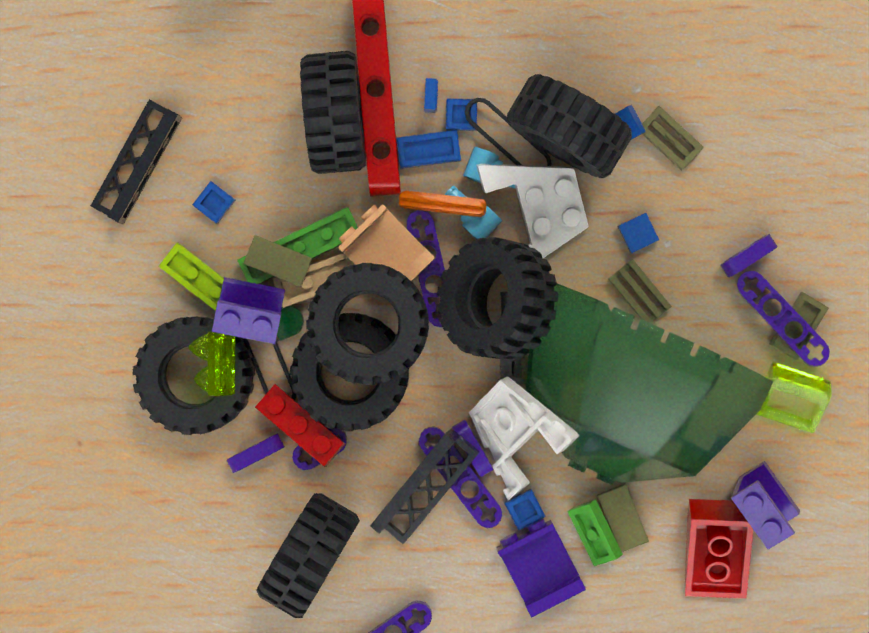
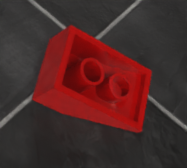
[685,499,754,599]

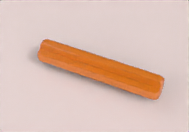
[399,190,487,217]

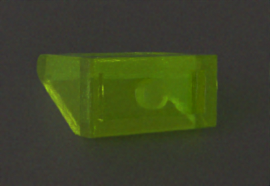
[755,362,832,433]

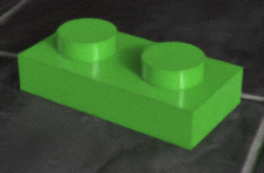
[567,499,623,566]

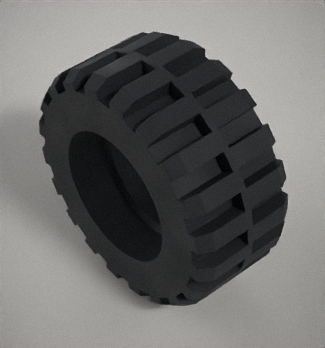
[300,51,366,174]
[507,74,632,178]
[437,237,558,360]
[306,263,429,385]
[290,313,409,431]
[132,316,255,435]
[256,493,360,618]

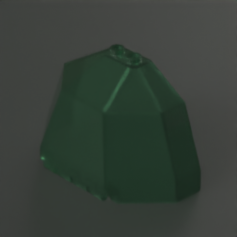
[524,283,773,485]

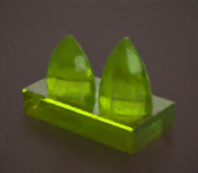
[188,332,235,396]

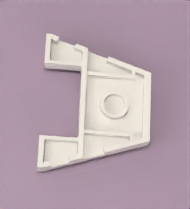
[476,164,589,258]
[469,376,580,500]

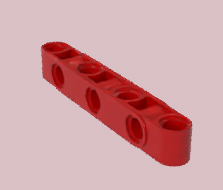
[352,0,401,197]

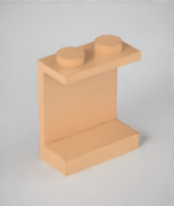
[338,204,435,281]

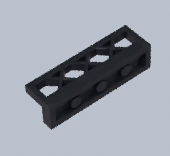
[90,99,182,224]
[370,428,480,544]

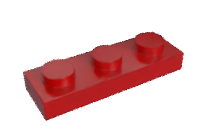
[255,384,345,467]

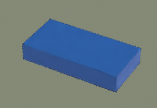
[396,130,461,169]

